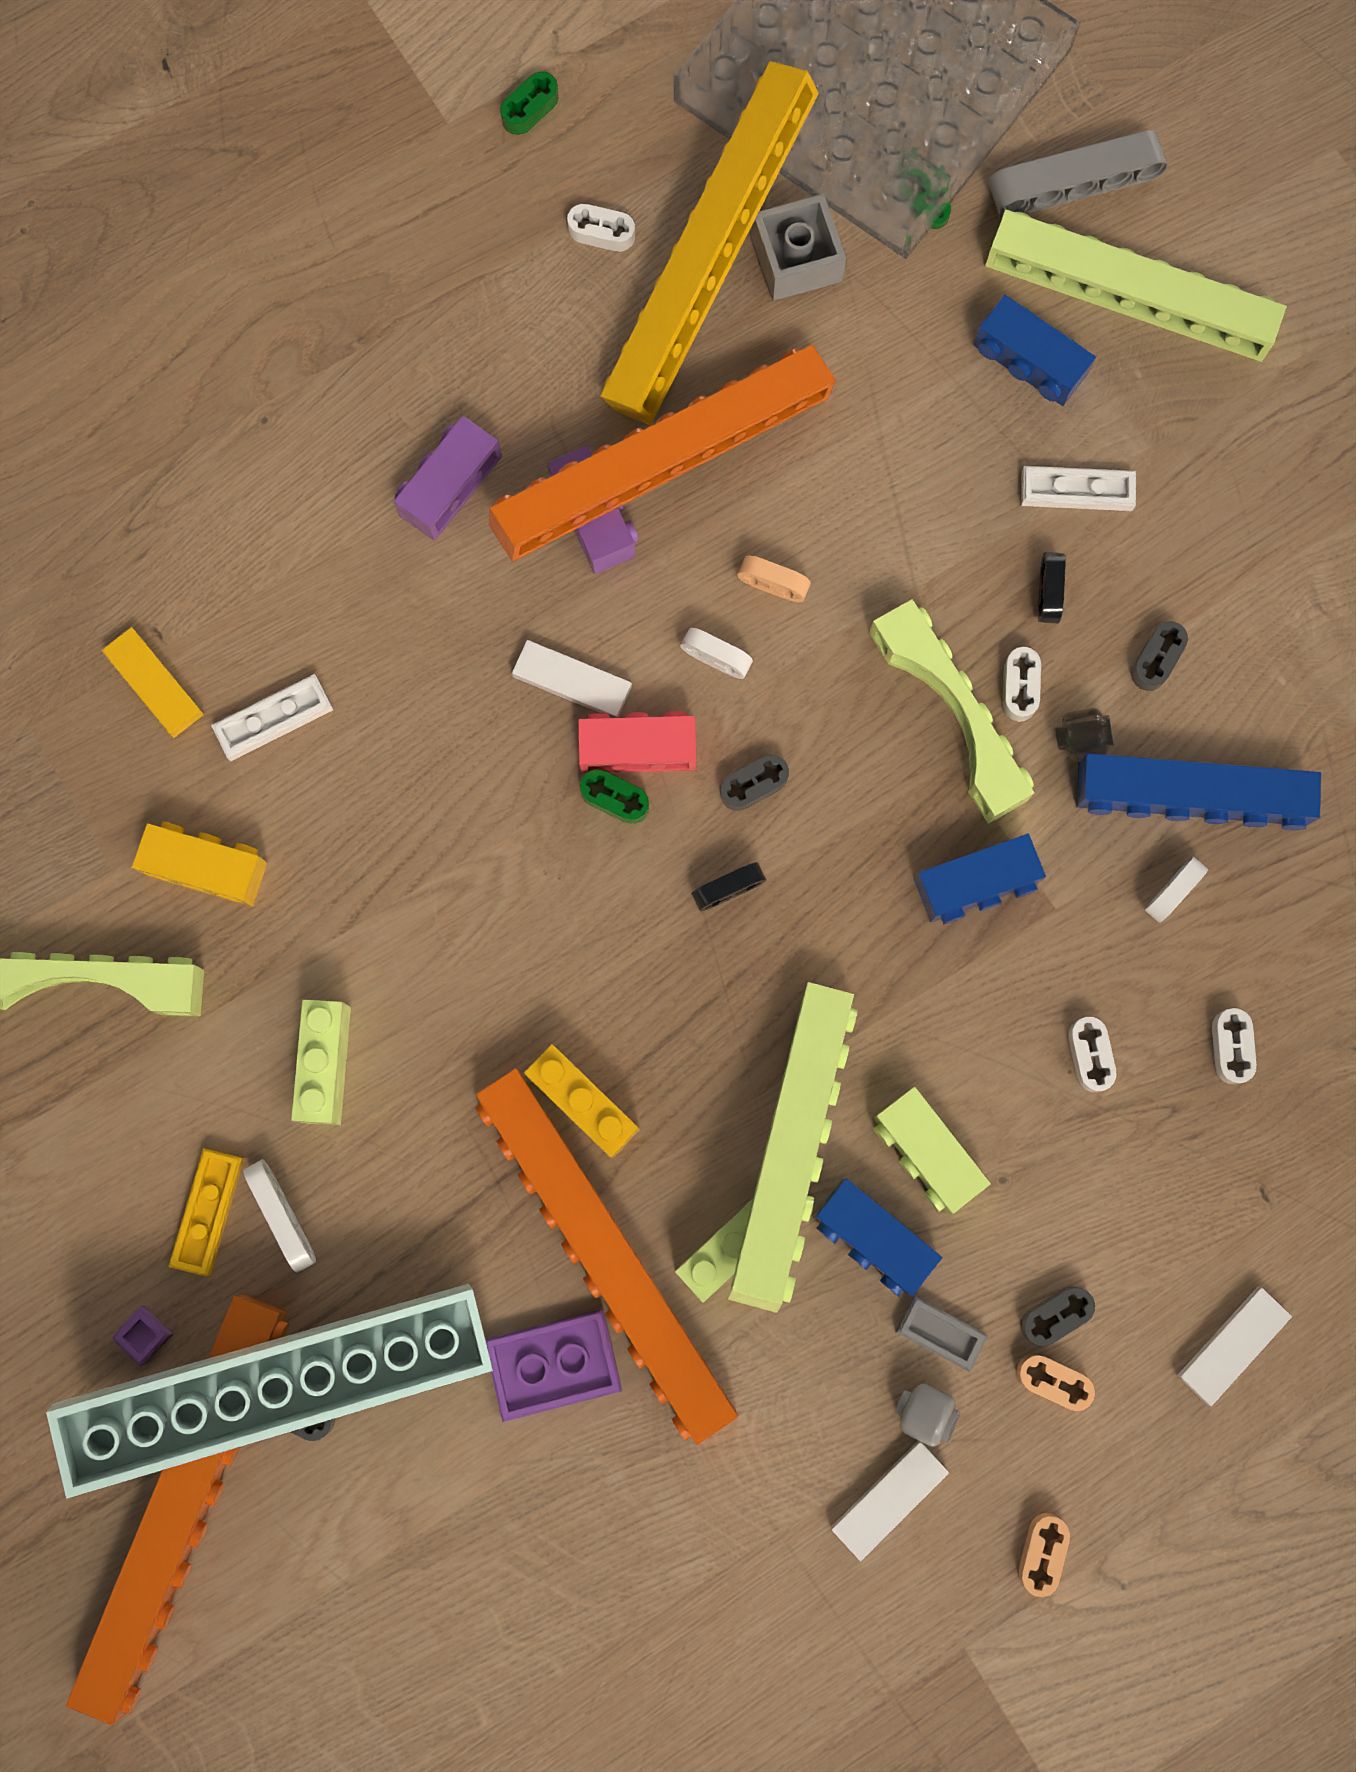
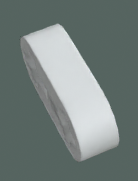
[567,204,635,252]
[680,628,753,679]
[1002,647,1041,722]
[1144,856,1209,923]
[1212,1008,1257,1085]
[1068,1017,1116,1092]

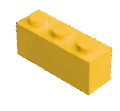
[131,821,268,907]
[524,1044,640,1159]

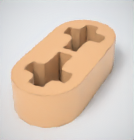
[737,555,811,603]
[1016,1354,1095,1411]
[1018,1513,1070,1597]

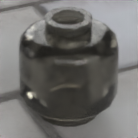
[1055,708,1114,761]

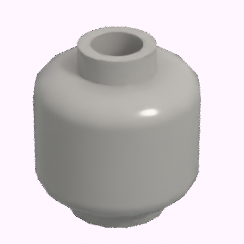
[895,1383,960,1447]

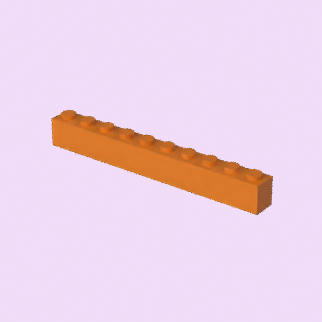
[488,345,836,562]
[475,1068,738,1445]
[66,1294,289,1725]

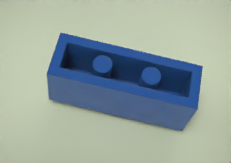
[973,295,1096,406]
[914,833,1046,925]
[813,1178,943,1297]

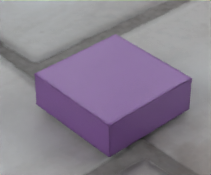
[112,1306,173,1366]

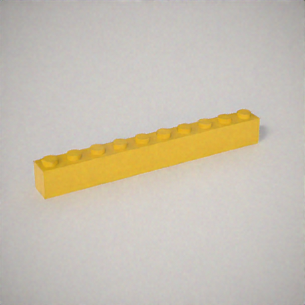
[600,61,819,425]

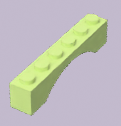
[869,599,1035,824]
[0,952,204,1016]

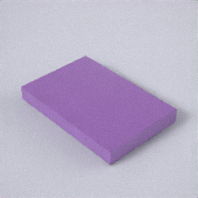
[485,1309,622,1422]

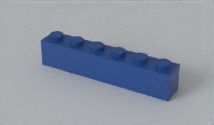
[1076,753,1321,830]

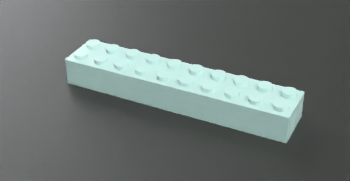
[46,1284,493,1499]

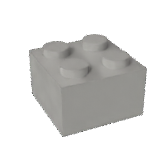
[751,194,846,301]

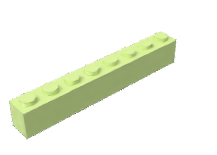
[985,209,1287,362]
[728,982,858,1313]

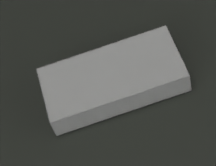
[896,1296,988,1372]

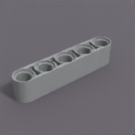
[988,130,1168,218]

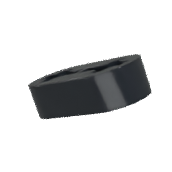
[1038,552,1066,624]
[691,862,766,911]

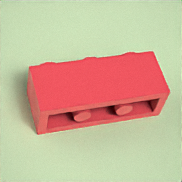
[579,711,696,774]

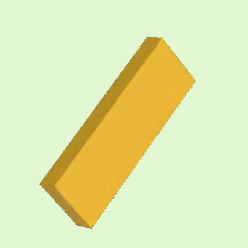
[101,627,204,738]
[168,1148,245,1277]

